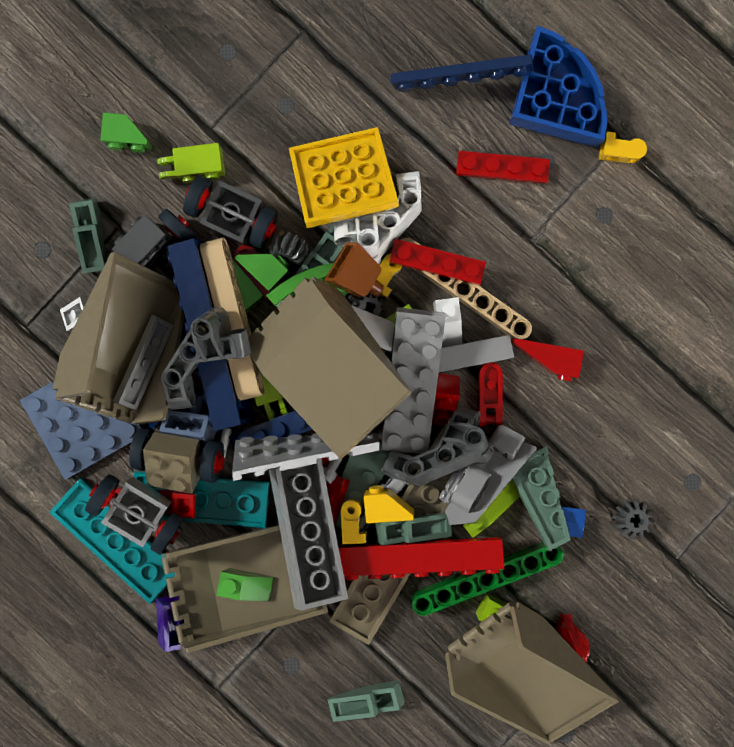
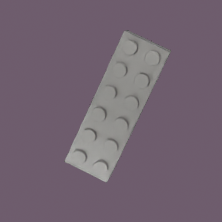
[381,307,446,454]
[269,458,348,611]

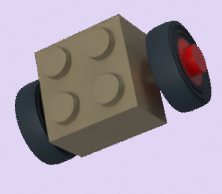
[129,429,225,494]

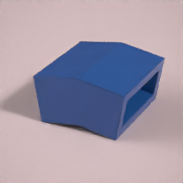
[561,507,586,538]

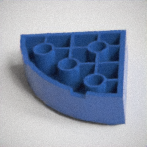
[509,26,607,147]

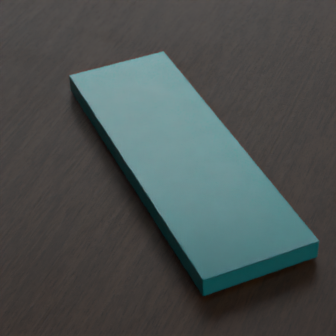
[133,471,271,528]
[49,478,174,604]

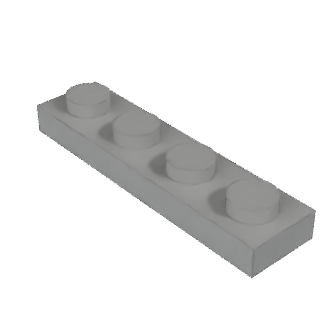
[113,315,174,410]

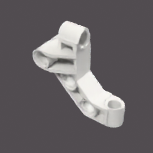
[333,171,422,265]

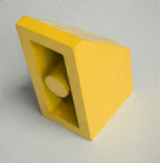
[364,485,415,523]

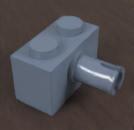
[159,395,216,446]

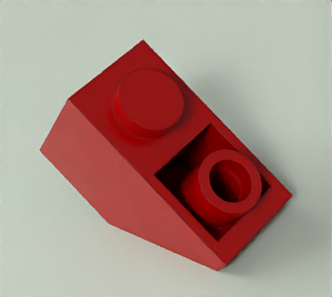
[432,373,460,426]

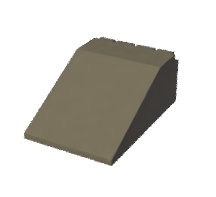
[53,252,185,424]
[249,276,412,458]
[161,525,328,653]
[445,602,619,744]

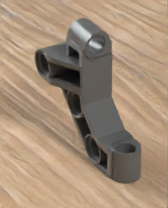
[161,306,252,410]
[381,405,492,486]

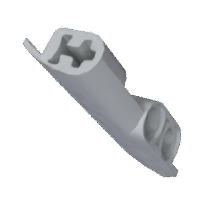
[445,425,537,526]

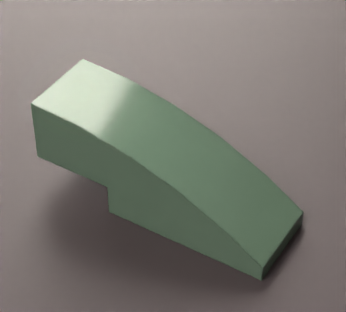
[69,198,106,273]
[375,513,452,545]
[328,680,405,722]

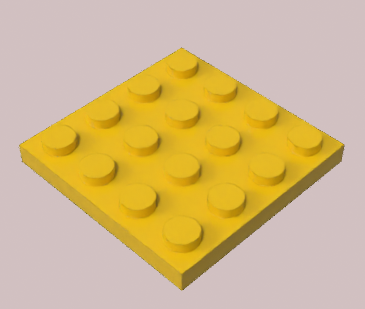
[289,127,399,228]

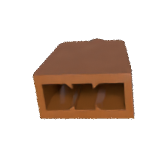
[324,242,384,297]

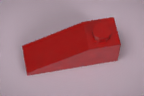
[511,338,584,382]

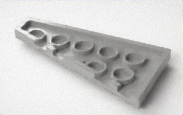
[232,431,379,481]

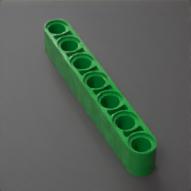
[411,542,564,616]

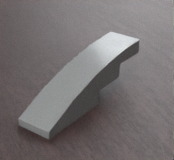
[439,335,514,372]

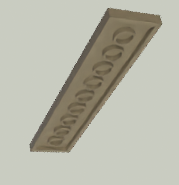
[329,423,475,645]

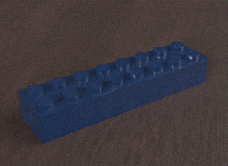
[167,238,255,431]

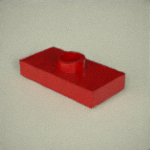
[326,475,350,525]

